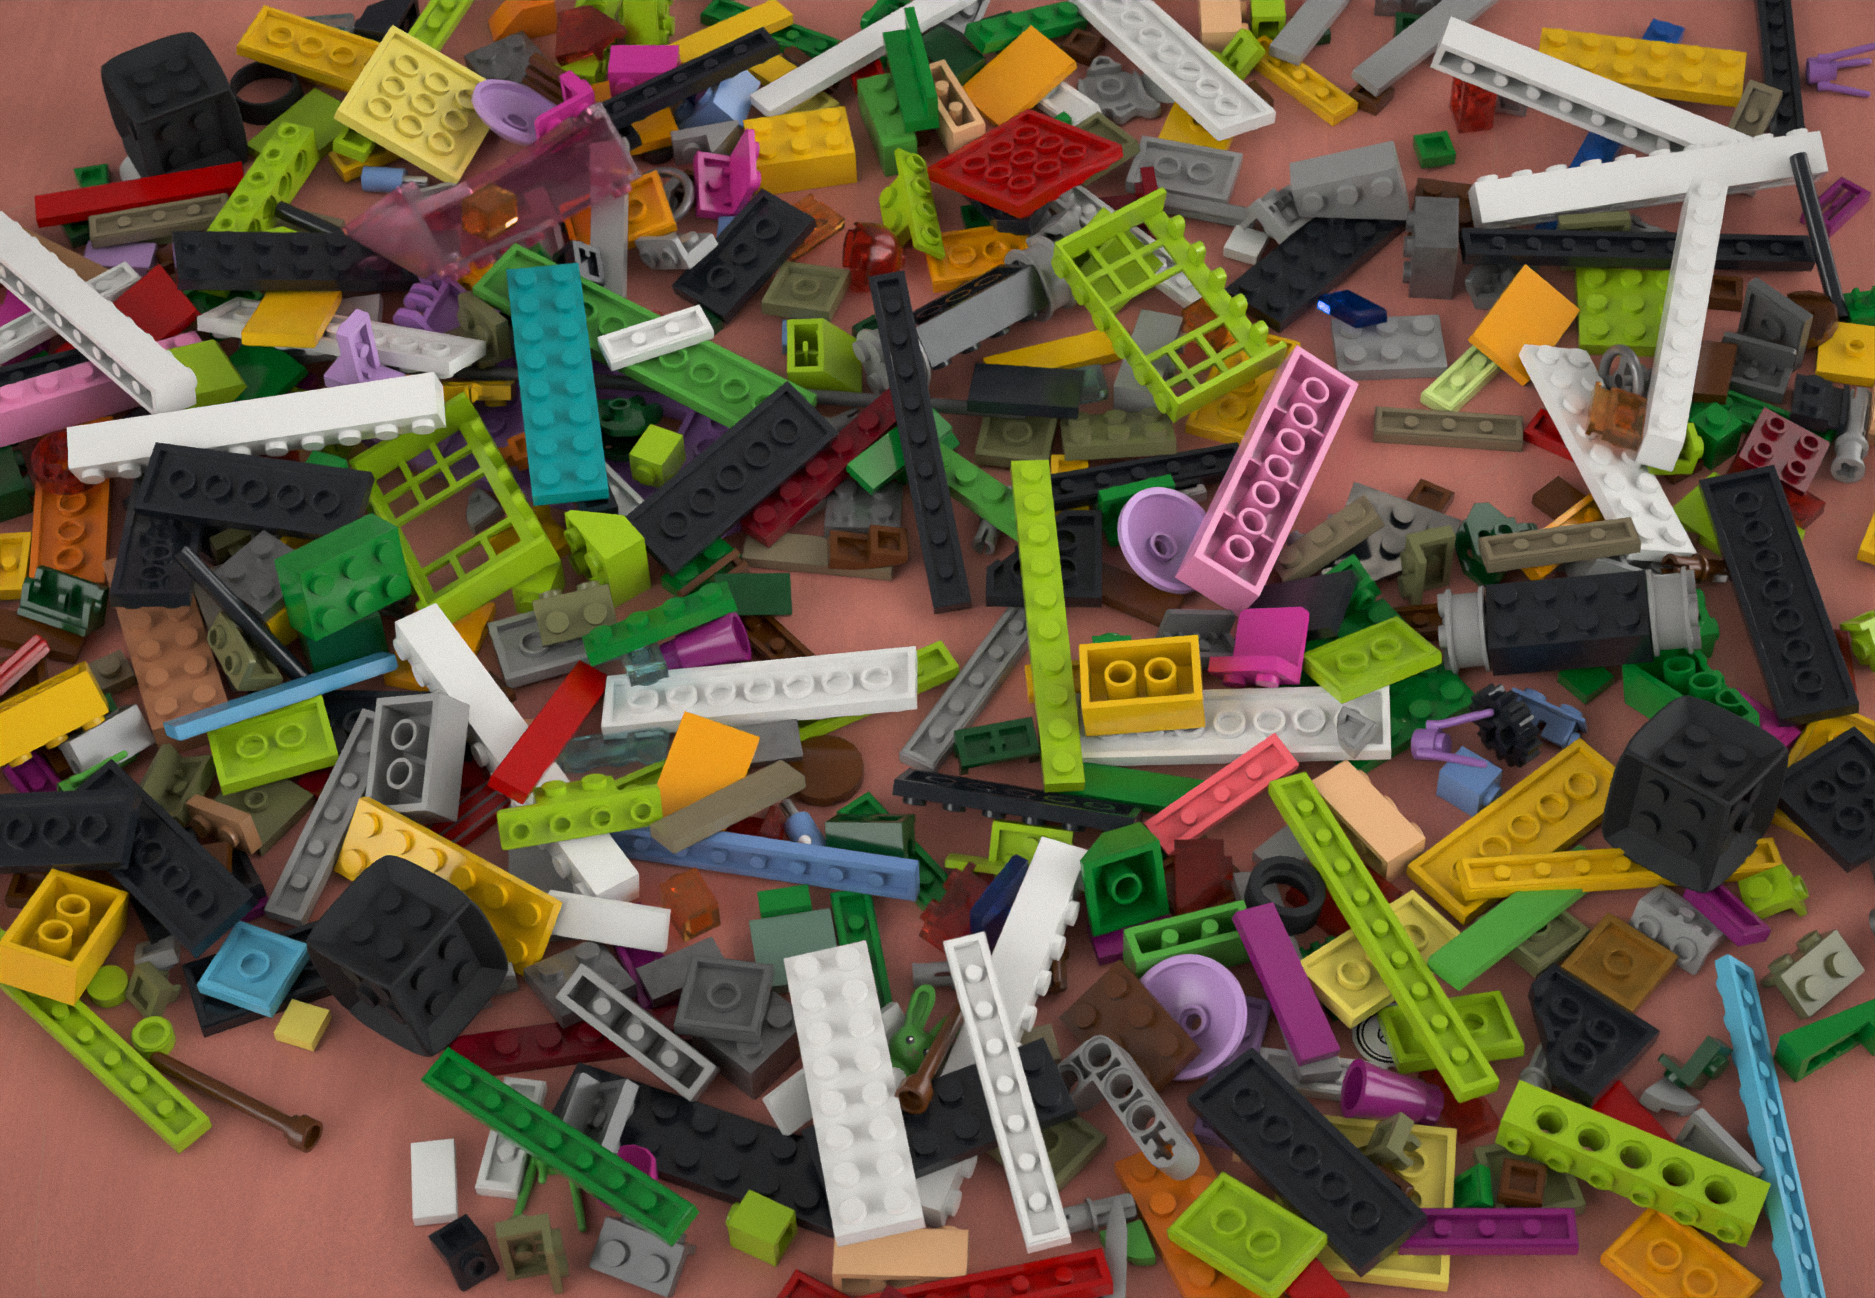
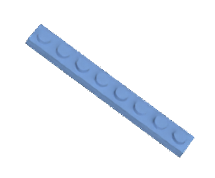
[609,826,920,901]

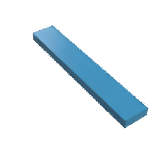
[163,651,398,741]

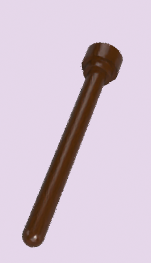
[894,997,964,1114]
[149,1051,323,1153]

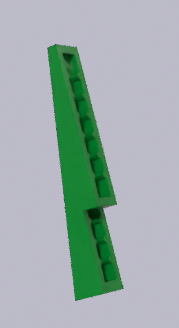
[1773,999,1875,1083]

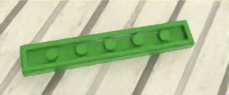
[1427,844,1588,991]

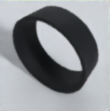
[230,61,304,125]

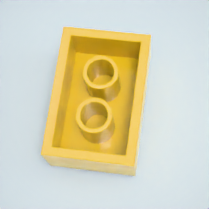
[743,106,857,195]
[1079,635,1205,737]
[0,660,109,768]
[0,868,129,1006]

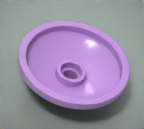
[471,79,557,147]
[1117,487,1206,594]
[1140,954,1247,1081]

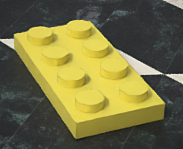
[1300,890,1461,1029]

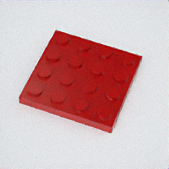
[927,109,1124,219]

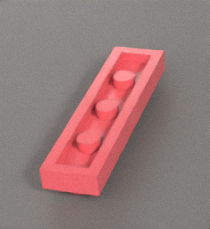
[1144,733,1299,858]

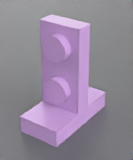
[323,309,406,387]

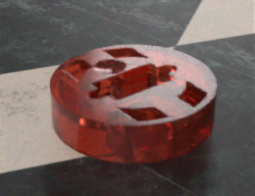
[31,428,97,495]

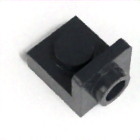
[552,240,606,287]
[428,1214,499,1291]

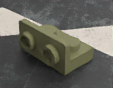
[444,290,512,369]

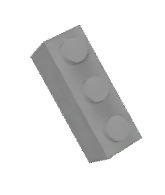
[1113,309,1188,412]

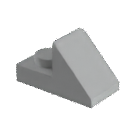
[670,120,740,166]

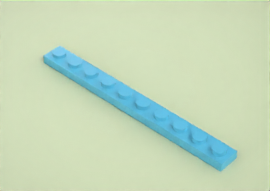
[1714,954,1826,1298]

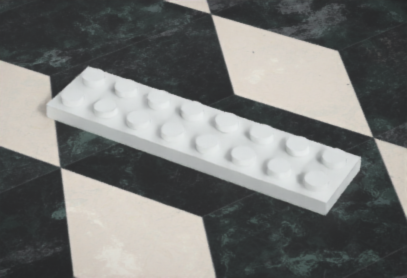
[1069,0,1276,141]
[197,297,486,379]
[1518,344,1697,562]
[601,646,918,739]
[1075,685,1391,766]
[784,940,926,1247]

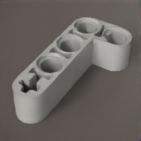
[1057,1035,1200,1180]

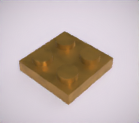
[1561,912,1679,1014]

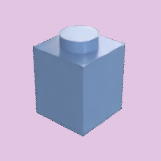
[1436,746,1503,817]

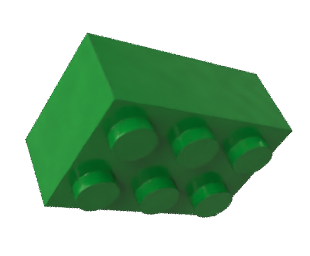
[274,513,412,642]

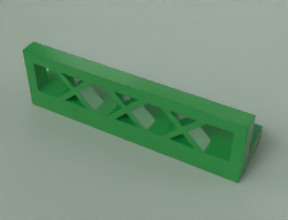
[882,7,940,133]

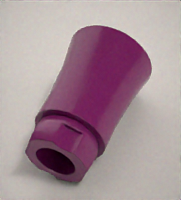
[659,611,752,670]
[1340,1058,1444,1126]

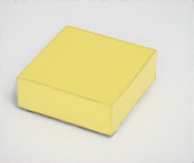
[273,999,332,1052]

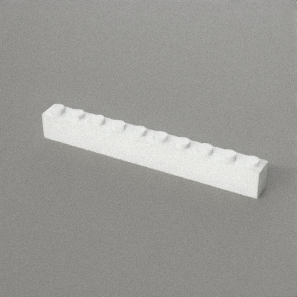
[1430,17,1757,197]
[1468,128,1828,229]
[1635,176,1728,472]
[0,211,197,414]
[67,372,446,484]
[393,603,639,902]
[916,836,1088,1228]

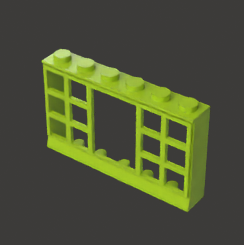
[1051,187,1287,423]
[349,391,561,624]

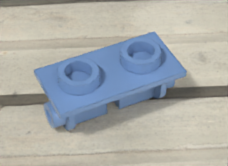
[1512,687,1588,749]

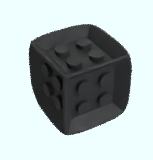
[101,32,249,178]
[1602,695,1788,893]
[307,855,508,1057]

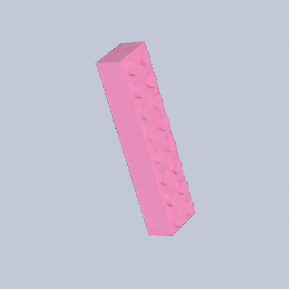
[1175,345,1359,617]

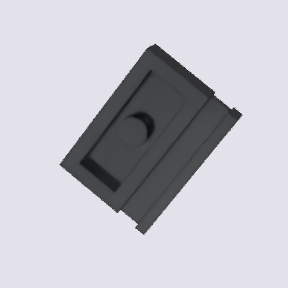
[1788,374,1850,436]

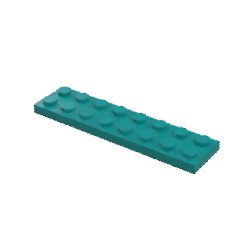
[506,263,609,506]

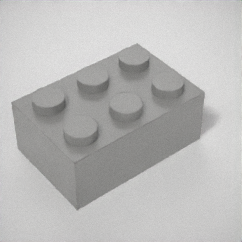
[365,692,470,824]

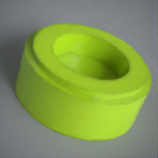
[87,965,130,1008]
[131,1016,176,1059]

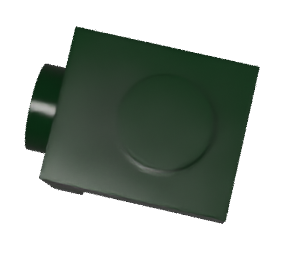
[1658,1035,1733,1090]

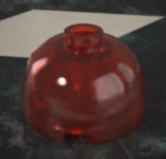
[842,222,906,293]

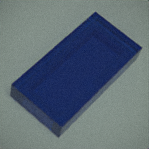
[1318,290,1387,329]

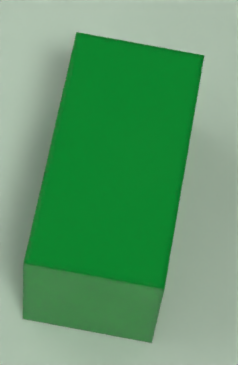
[757,884,812,919]

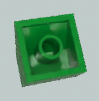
[1080,822,1170,937]

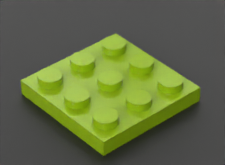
[1574,267,1670,357]

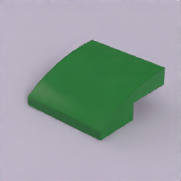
[229,345,309,402]

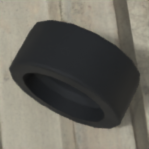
[1244,856,1326,936]

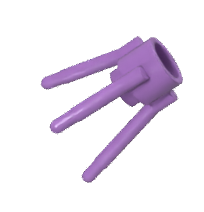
[1805,42,1875,98]
[1411,708,1494,768]

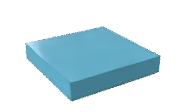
[197,921,310,1018]

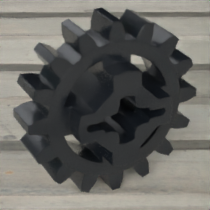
[1469,683,1543,768]

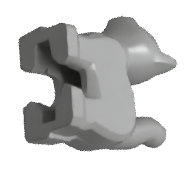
[1026,204,1081,246]

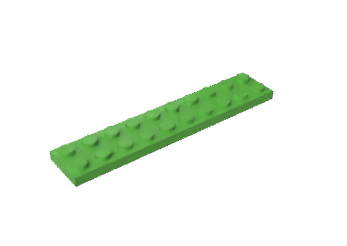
[472,243,817,428]

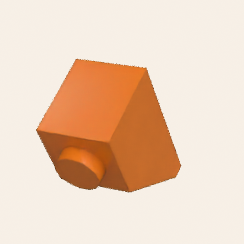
[488,0,559,42]

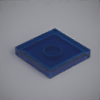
[970,854,1028,955]

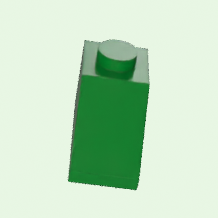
[1688,402,1744,471]

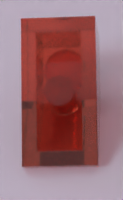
[1173,839,1233,916]

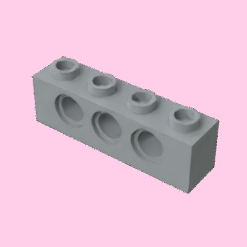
[555,963,721,1103]

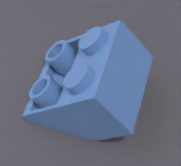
[674,70,760,130]

